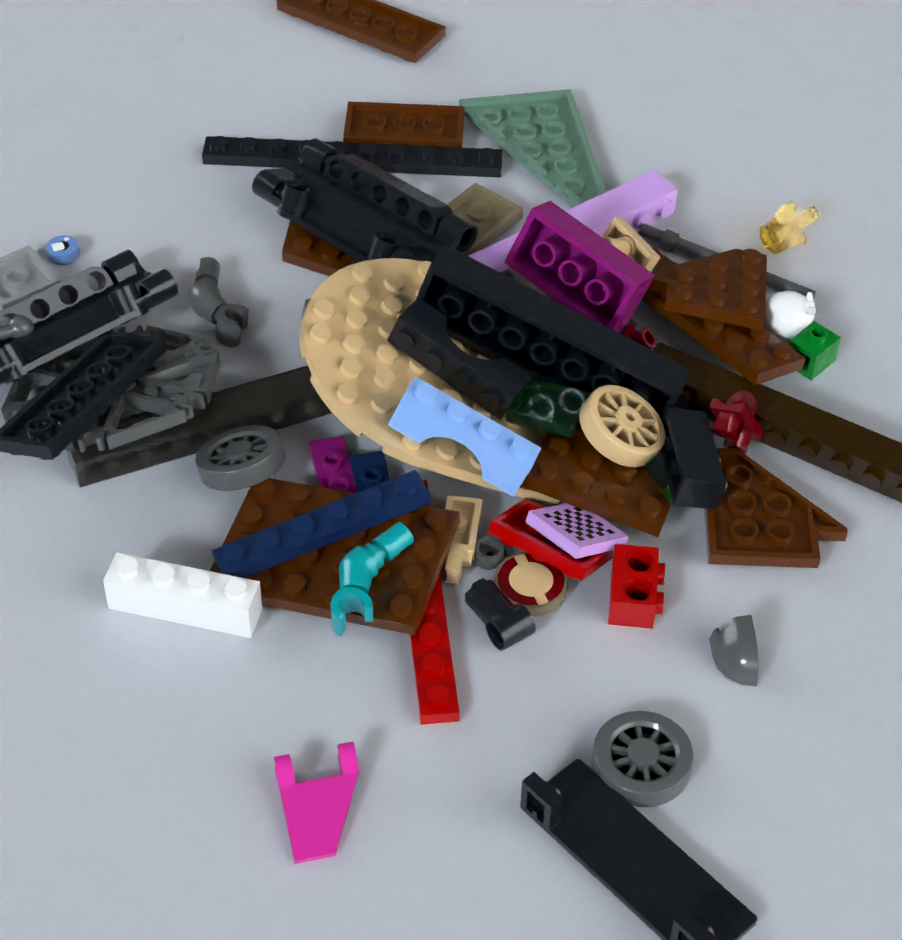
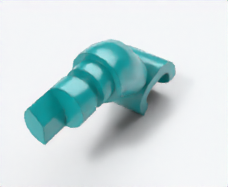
[330,522,414,636]

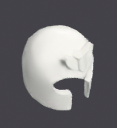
[763,290,816,344]

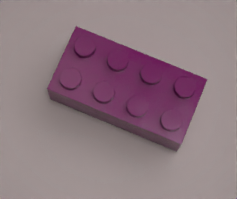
[504,201,655,333]

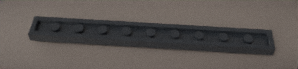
[202,136,502,178]

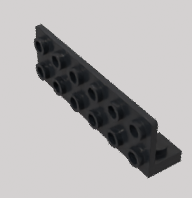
[520,759,757,940]

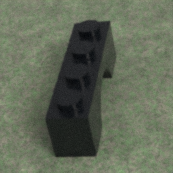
[387,297,532,420]

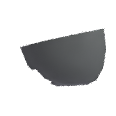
[709,614,758,687]

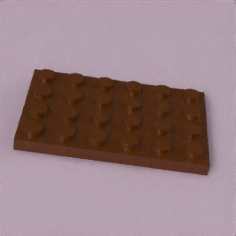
[210,478,460,635]

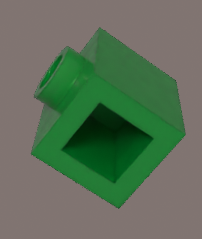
[789,321,841,381]

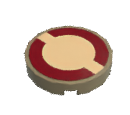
[494,552,568,616]

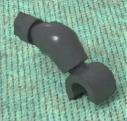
[189,257,249,348]

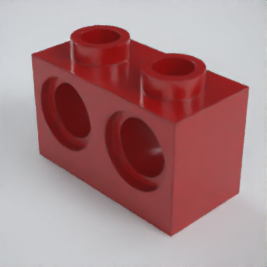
[608,544,665,629]

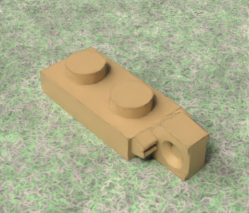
[444,495,483,584]

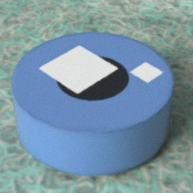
[46,235,80,265]

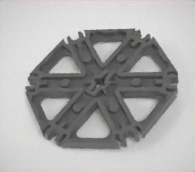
[1,325,221,452]

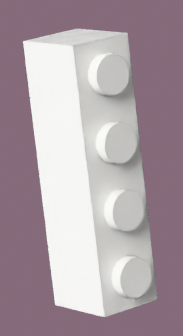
[103,552,263,638]

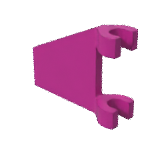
[274,742,359,864]

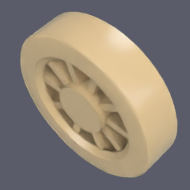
[579,385,666,467]

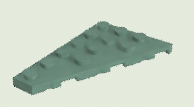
[459,89,606,207]

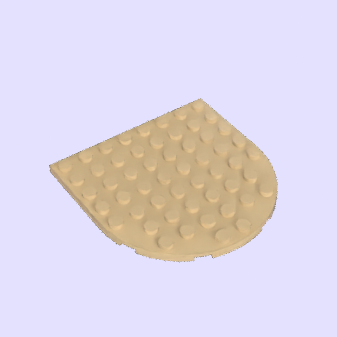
[299,258,563,506]

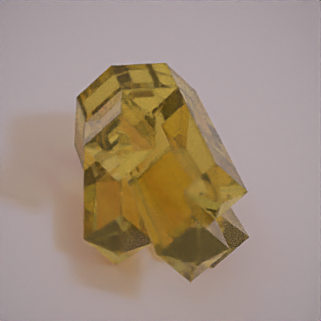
[760,201,819,254]

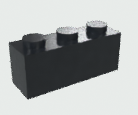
[660,407,728,510]

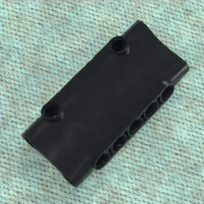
[252,138,478,263]
[0,250,178,385]

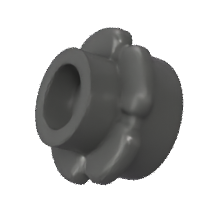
[473,536,507,570]

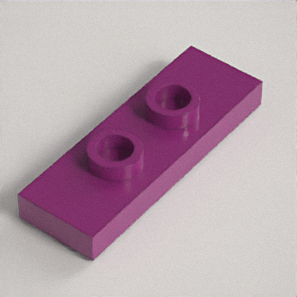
[309,436,357,493]

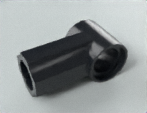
[465,578,536,651]

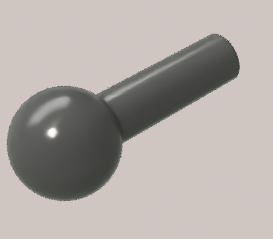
[0,315,34,341]

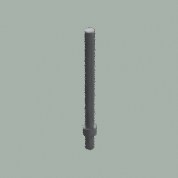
[639,223,816,300]

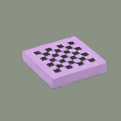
[525,503,629,559]

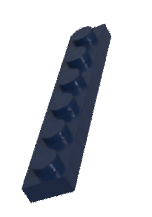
[211,469,432,578]

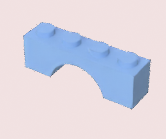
[387,376,541,497]

